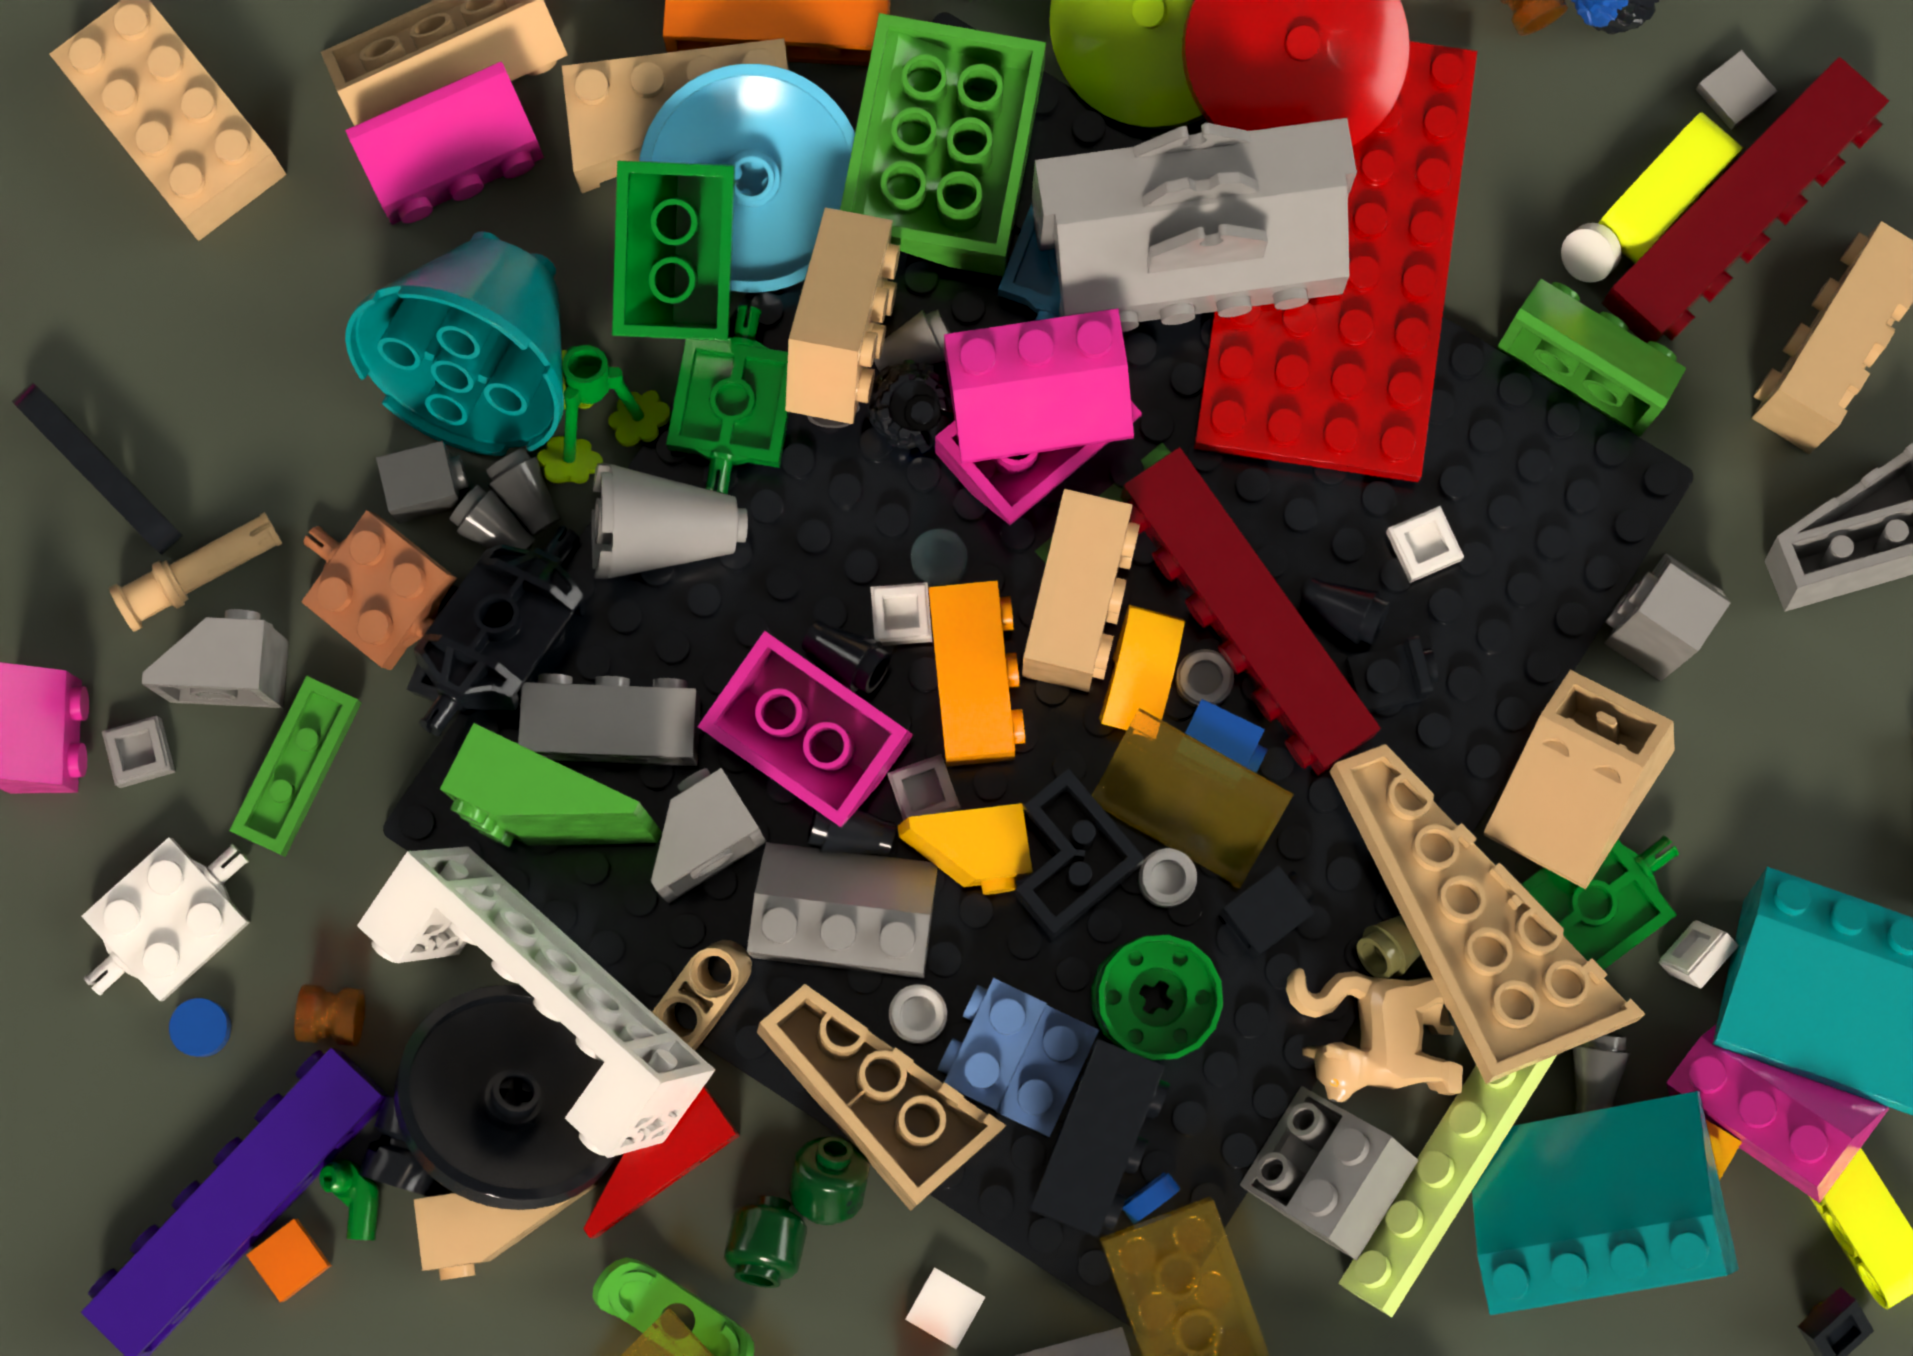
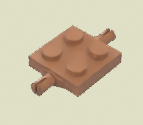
[301,510,457,670]

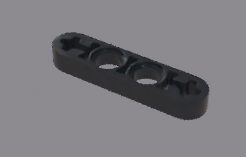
[12,382,183,555]

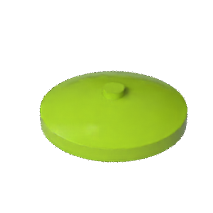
[1049,0,1205,129]

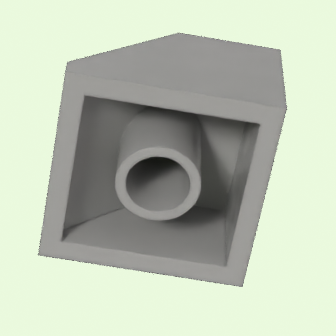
[142,609,289,708]
[651,768,766,904]

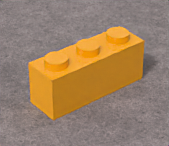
[928,580,1025,767]

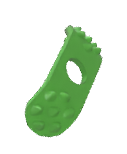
[592,1257,754,1356]

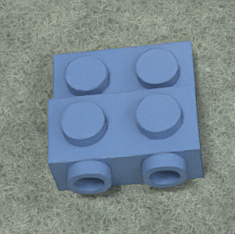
[937,978,1099,1137]

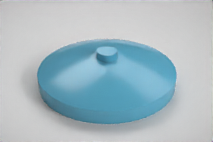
[639,64,855,293]

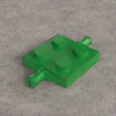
[666,305,790,495]
[1521,835,1679,970]

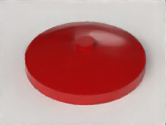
[1182,0,1410,146]

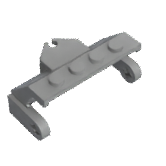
[1032,118,1357,332]

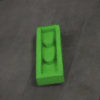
[229,676,362,857]

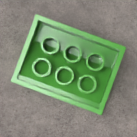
[840,13,1046,277]
[440,723,663,848]

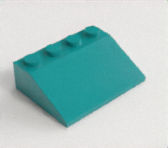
[1712,866,1913,1116]
[1472,1091,1739,1315]

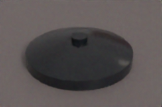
[394,985,617,1210]

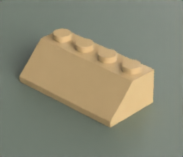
[321,0,568,126]

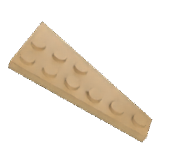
[1329,744,1645,1084]

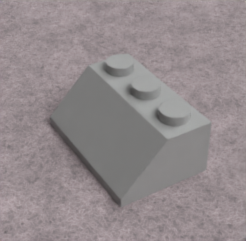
[747,842,938,979]

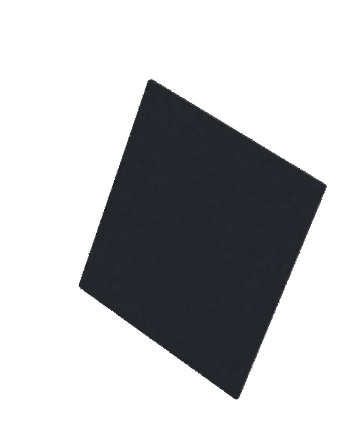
[383,12,1694,1337]

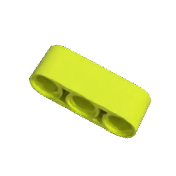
[1598,112,1744,264]
[1809,1148,1913,1310]

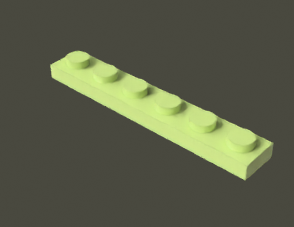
[1339,1055,1557,1318]

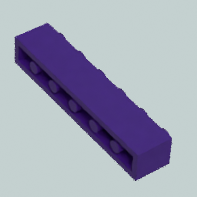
[81,1048,389,1356]

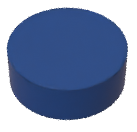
[169,998,231,1057]
[1122,1172,1181,1225]

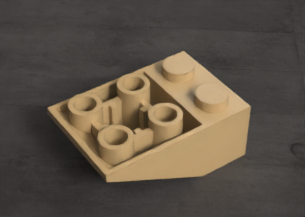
[1484,670,1675,890]

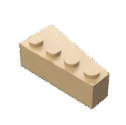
[757,984,1006,1211]

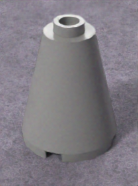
[591,463,748,579]

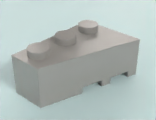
[1765,443,1913,612]
[1604,552,1731,681]

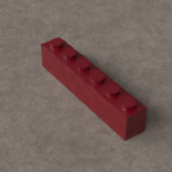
[1601,56,1889,343]
[1120,447,1381,775]

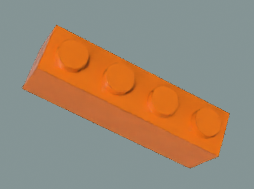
[663,0,891,66]

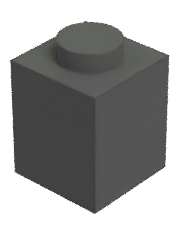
[376,441,469,524]

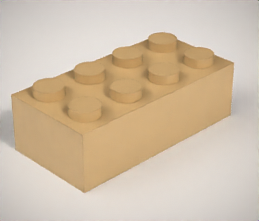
[49,0,287,241]

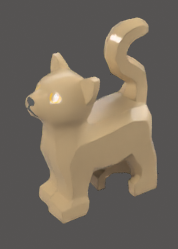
[1286,968,1463,1103]

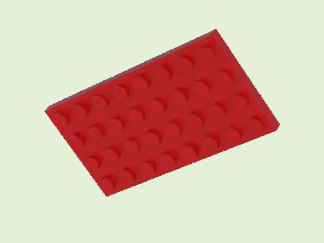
[1194,41,1478,483]

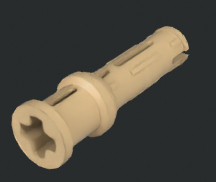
[109,512,283,632]

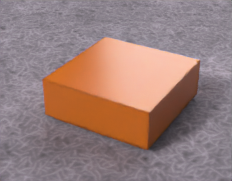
[246,1219,332,1302]

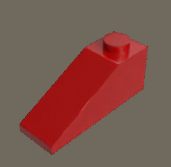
[583,1085,740,1238]

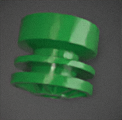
[1091,935,1223,1060]

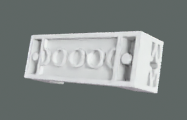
[357,847,715,1158]

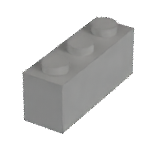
[518,674,701,766]

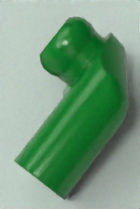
[319,1159,380,1241]

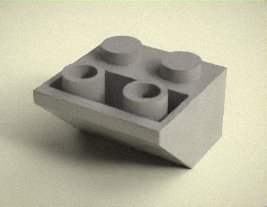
[1240,1086,1419,1261]

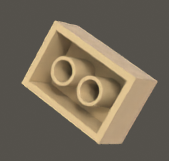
[785,207,900,424]
[1022,489,1140,692]

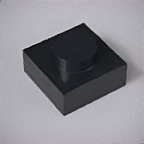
[1797,1287,1874,1356]

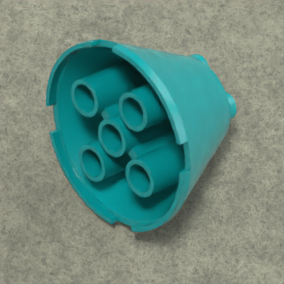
[345,231,564,456]

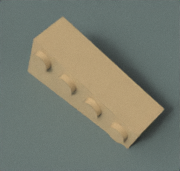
[562,38,789,194]
[1752,221,1913,454]

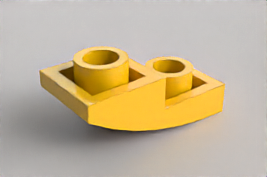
[1099,605,1185,738]

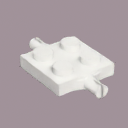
[81,837,250,1001]

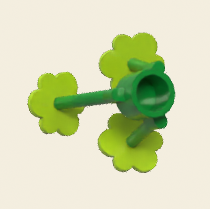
[537,345,672,484]

